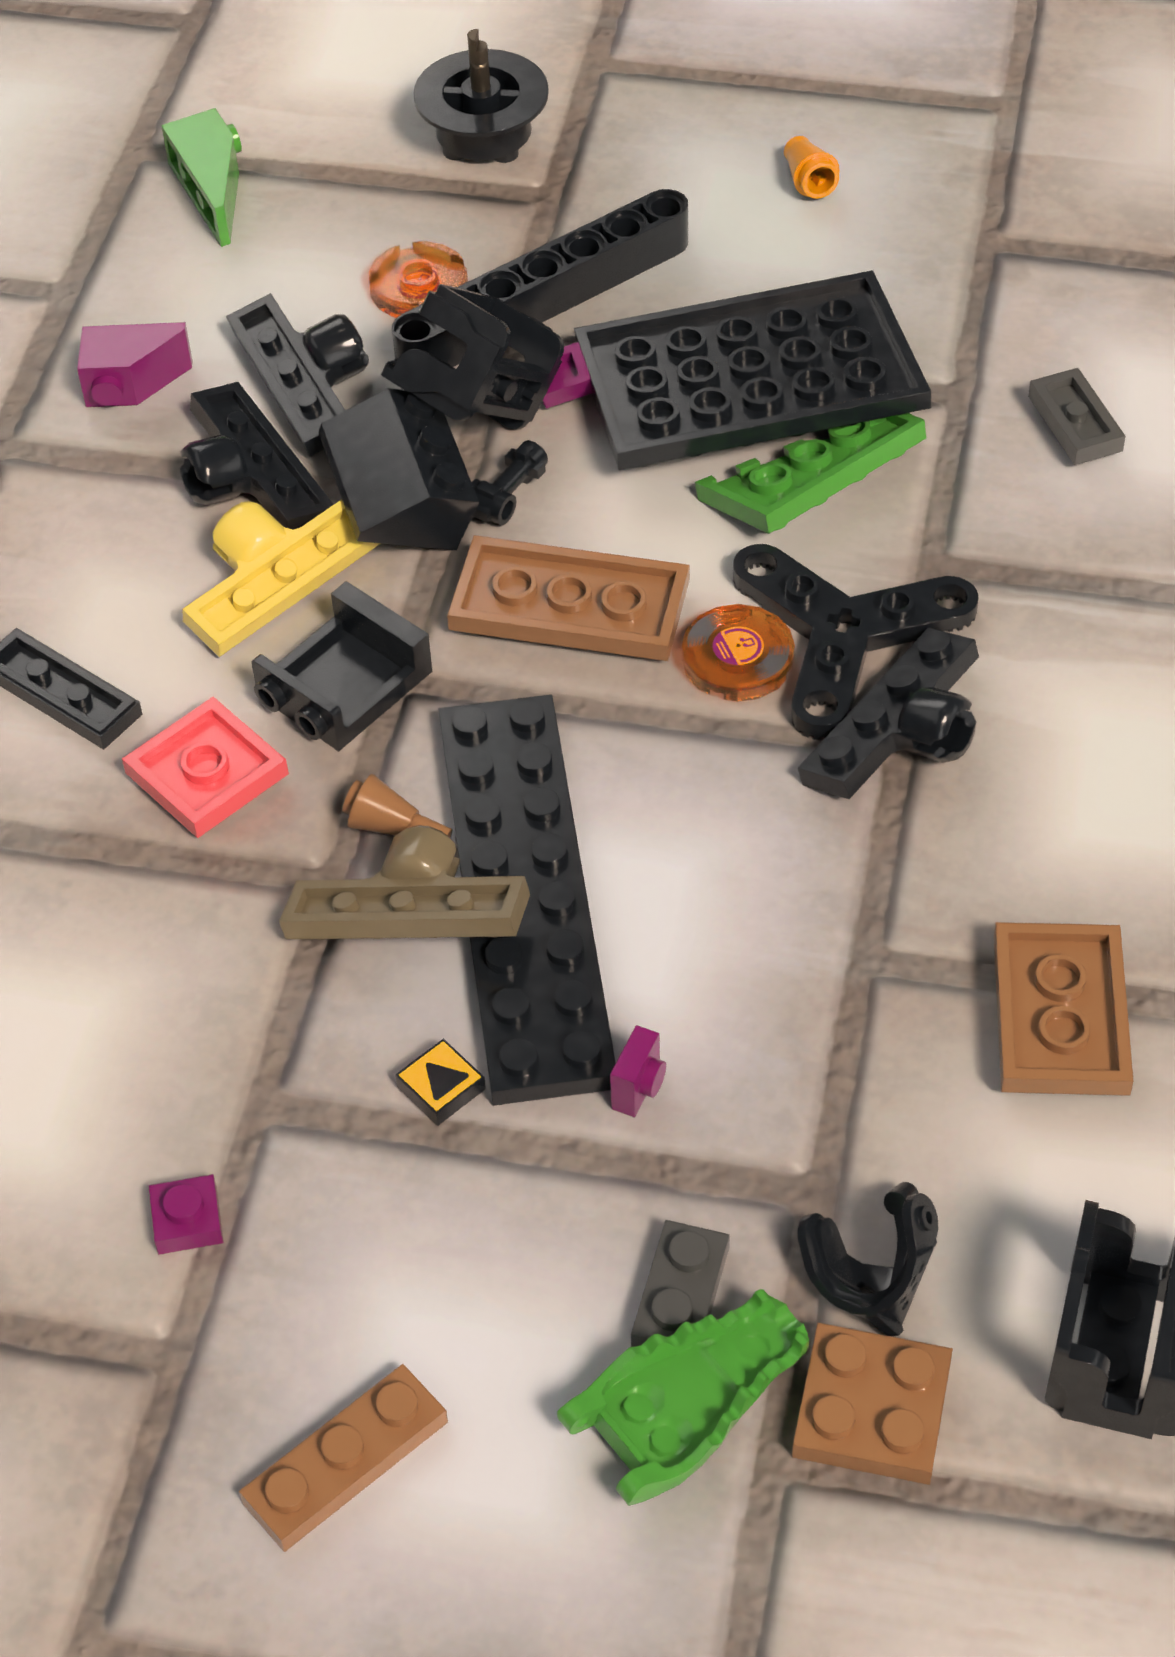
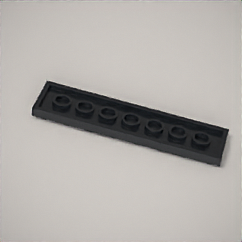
[438,694,616,1106]

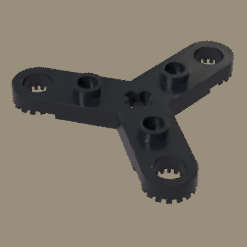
[733,544,979,740]

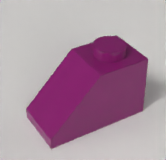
[77,322,193,407]

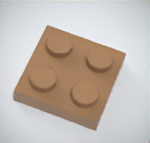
[792,1323,953,1485]

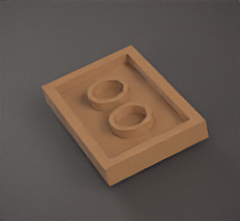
[994,922,1134,1096]

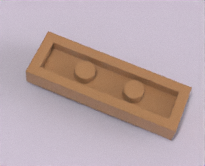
[239,1364,448,1552]

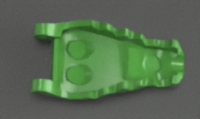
[557,1289,809,1506]

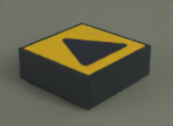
[395,1038,486,1126]

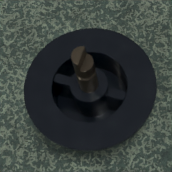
[413,29,549,163]

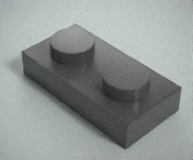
[1028,368,1126,465]
[631,1220,730,1347]

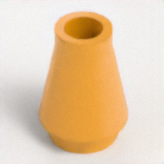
[784,136,840,199]

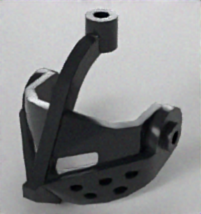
[797,1182,938,1337]

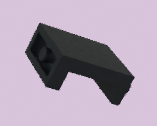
[251,581,433,752]

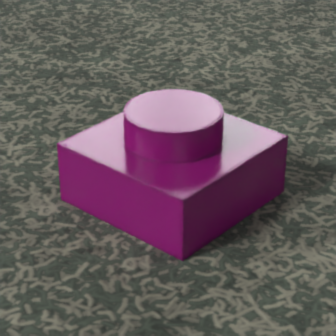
[543,342,592,409]
[610,1025,666,1118]
[149,1174,224,1255]

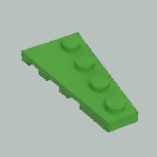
[695,413,927,534]

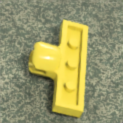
[182,499,381,657]

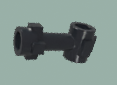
[472,440,548,525]

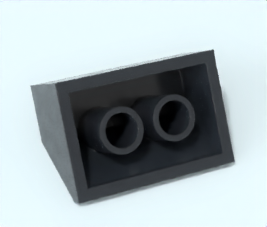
[318,388,479,551]

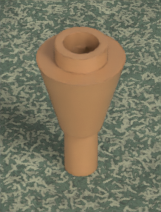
[342,774,453,838]

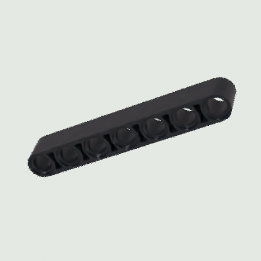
[392,189,688,367]

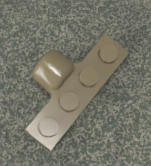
[279,825,530,940]

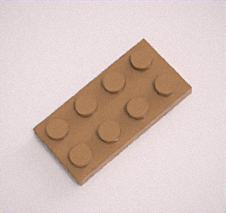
[447,535,690,661]

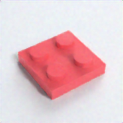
[122,697,289,838]

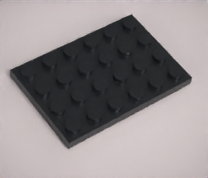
[574,270,931,470]

